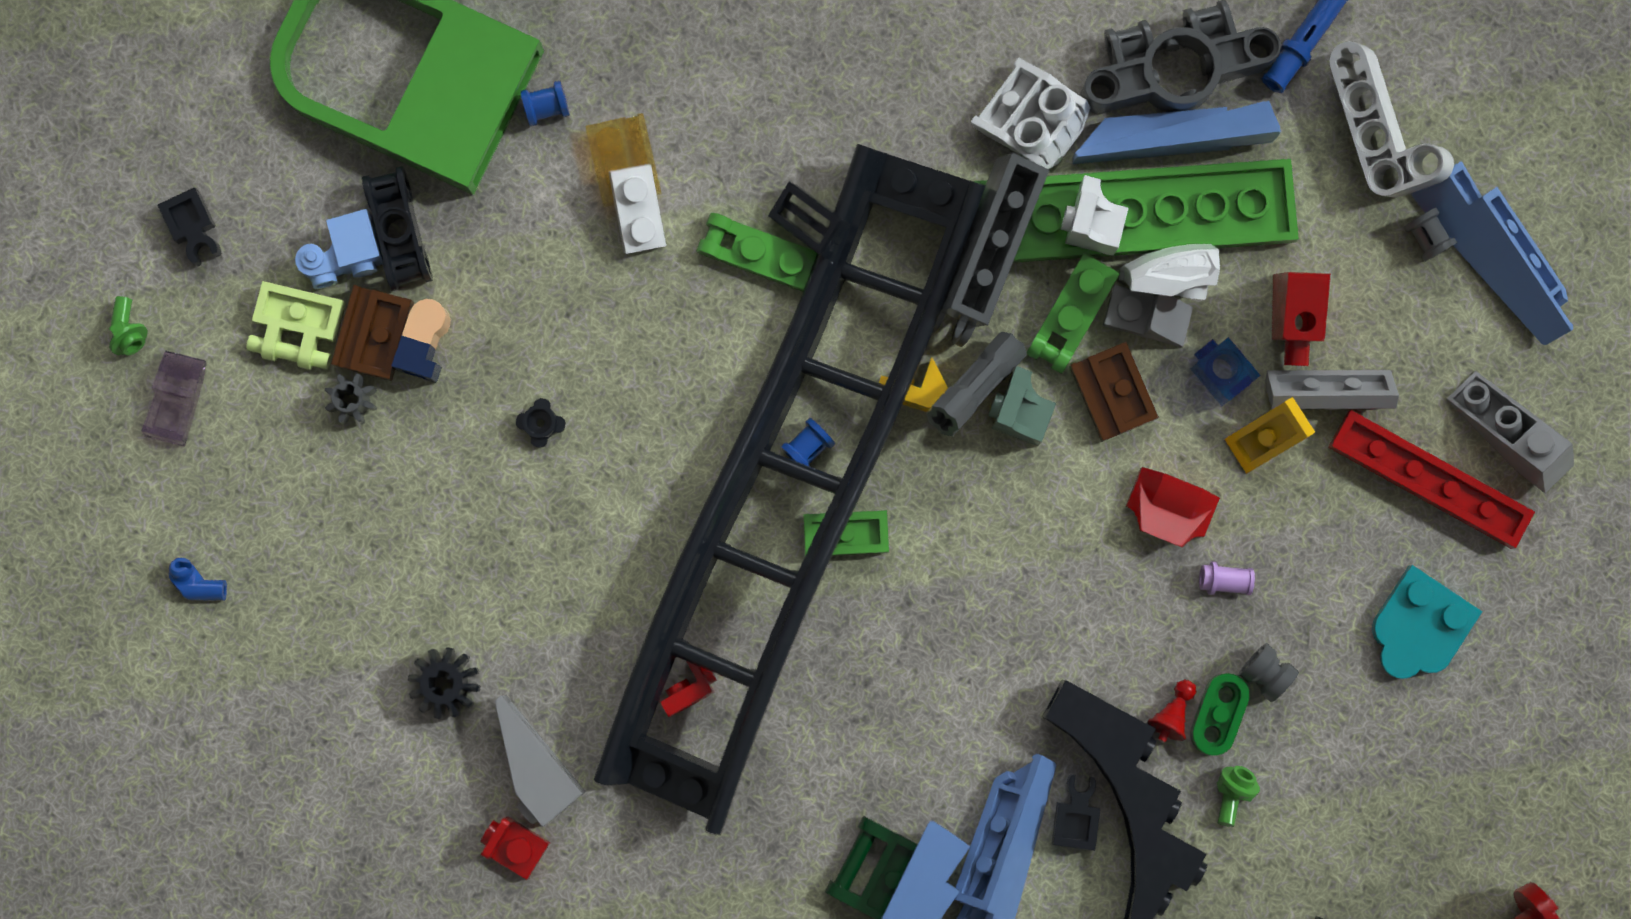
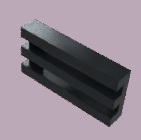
[768,181,851,259]

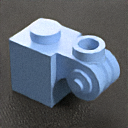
[295,209,383,289]

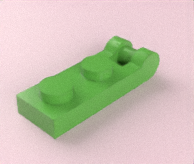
[696,212,818,292]
[1026,253,1120,374]

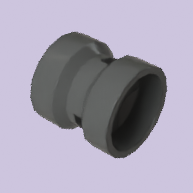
[1239,643,1299,702]

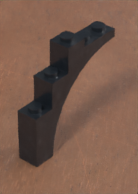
[1042,680,1207,919]

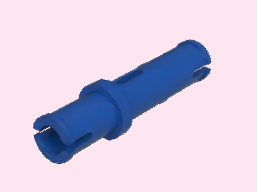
[1261,0,1349,93]

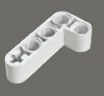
[1330,41,1454,198]

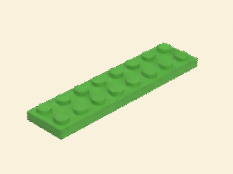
[974,159,1299,263]

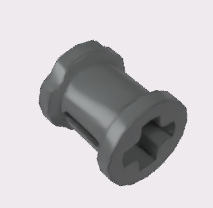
[1404,208,1458,262]

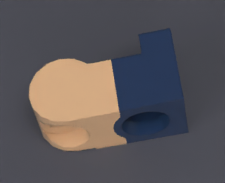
[391,299,451,383]

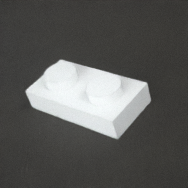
[608,164,666,254]

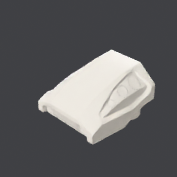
[971,58,1090,169]
[1118,244,1220,300]

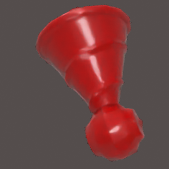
[1147,679,1197,743]

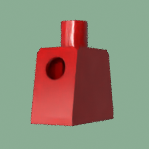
[1272,272,1331,366]

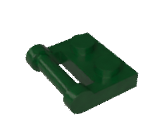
[825,816,918,919]

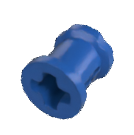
[520,80,570,127]
[780,418,835,466]

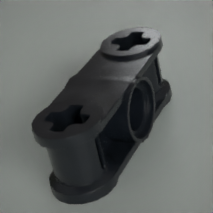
[362,166,433,291]

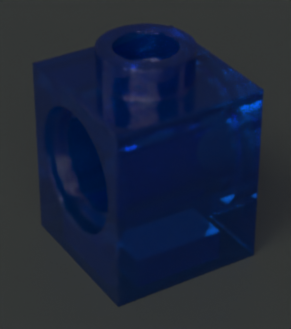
[1190,337,1261,406]

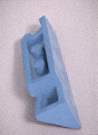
[1072,101,1281,164]
[1411,161,1574,345]
[954,754,1056,919]
[882,821,970,919]

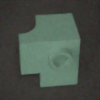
[988,366,1056,446]

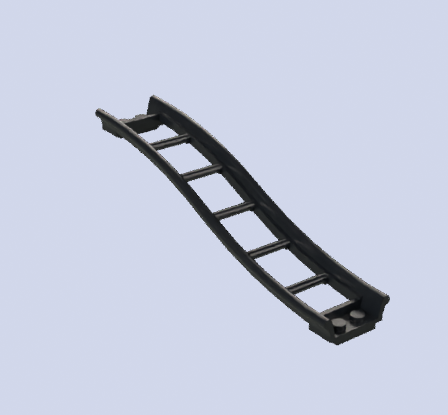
[594,144,986,835]

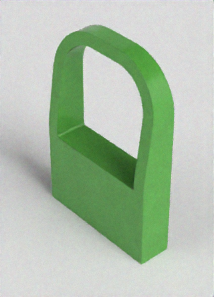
[270,0,544,195]

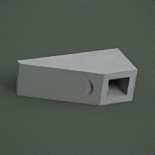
[1447,371,1574,493]

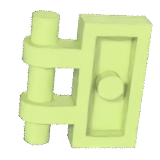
[246,281,346,370]

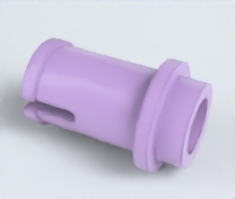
[1199,561,1255,595]

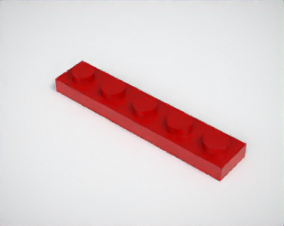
[1328,410,1535,549]

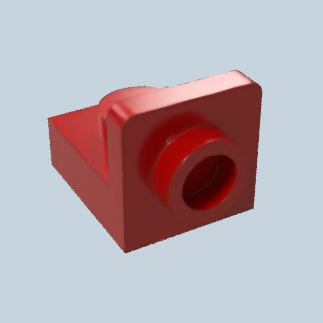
[660,661,717,717]
[480,816,551,880]

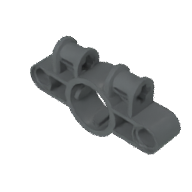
[1081,0,1281,114]

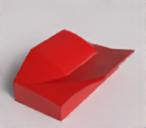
[1126,467,1220,547]

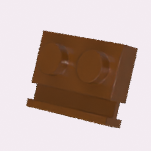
[331,285,414,381]
[1069,342,1159,442]

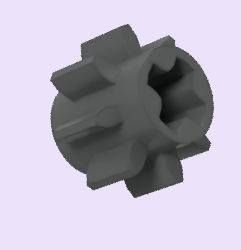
[324,373,377,425]

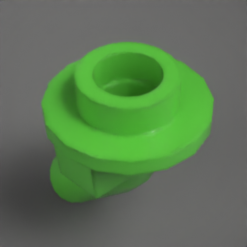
[109,296,148,355]
[1217,766,1260,827]

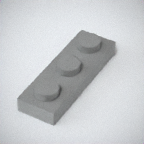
[1265,370,1399,410]

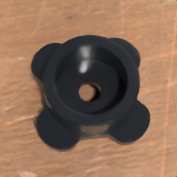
[516,398,566,448]

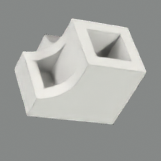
[1061,175,1128,256]

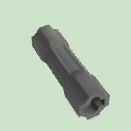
[926,332,1027,437]

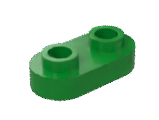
[1190,673,1249,756]

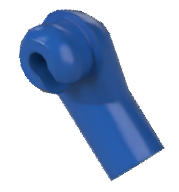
[169,557,227,601]

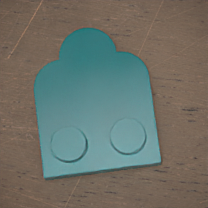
[1372,565,1483,679]

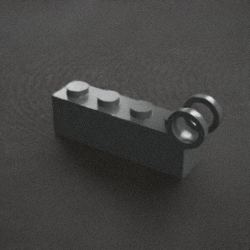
[932,152,1049,347]

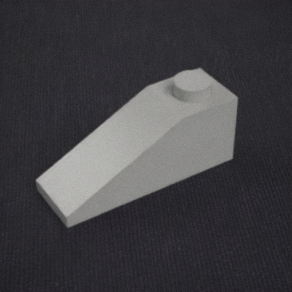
[495,695,586,827]

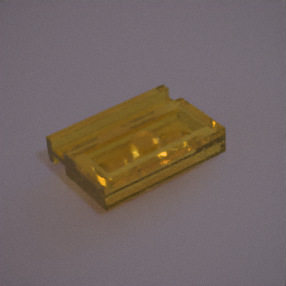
[585,113,662,207]

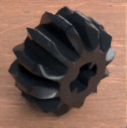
[408,647,481,719]

